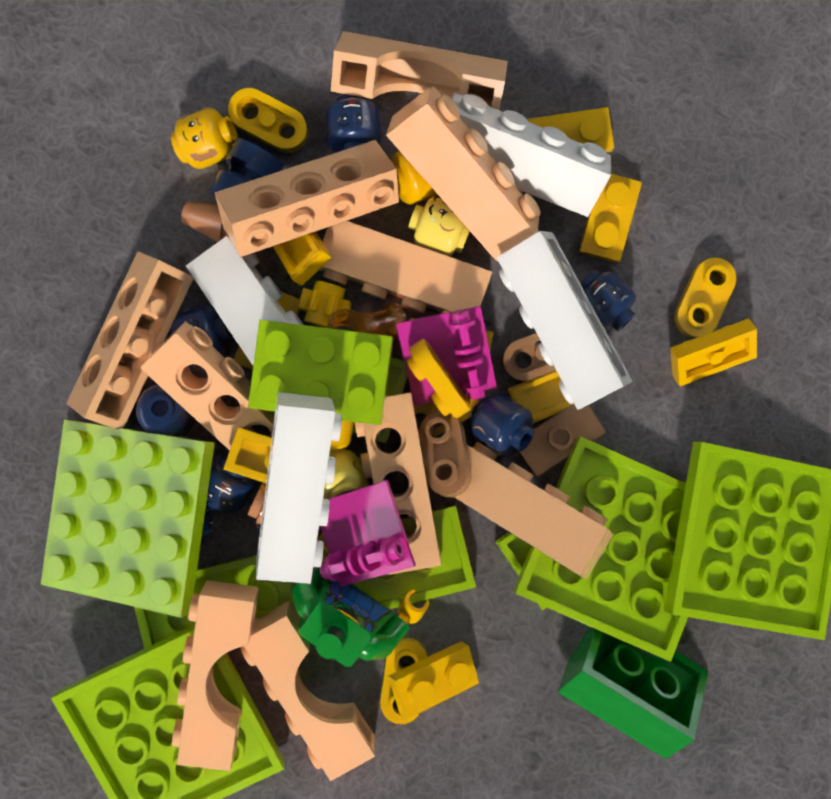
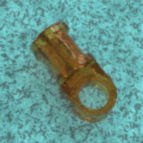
[327,303,406,339]

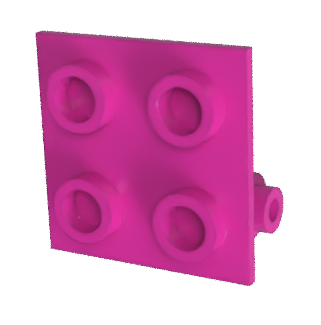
[396,306,497,405]
[319,480,416,587]

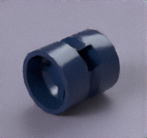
[209,138,284,196]

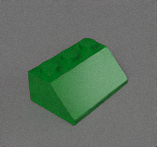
[558,626,709,759]

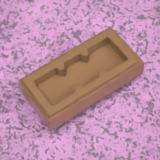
[518,404,606,477]

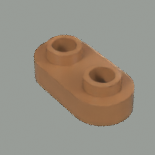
[502,333,556,381]
[419,411,472,497]

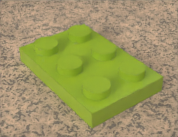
[248,319,393,425]

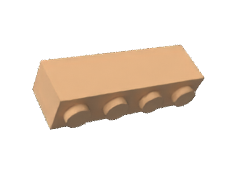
[386,85,540,261]
[319,221,492,313]
[440,442,614,580]

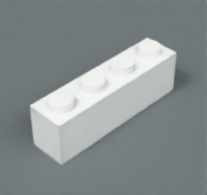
[452,92,611,217]
[497,231,633,410]
[186,236,303,365]
[256,392,342,584]

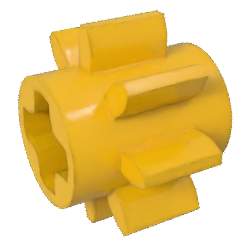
[298,280,352,329]

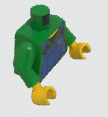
[291,533,429,667]

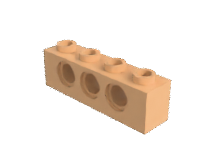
[215,140,399,257]
[66,251,194,430]
[140,321,275,450]
[354,393,441,575]

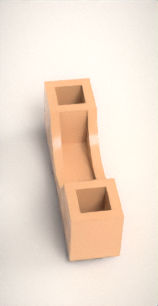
[331,31,508,110]
[172,580,259,771]
[240,600,375,781]

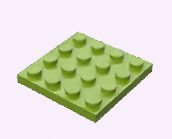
[41,419,215,618]
[512,436,688,662]
[664,441,831,640]
[51,625,286,799]

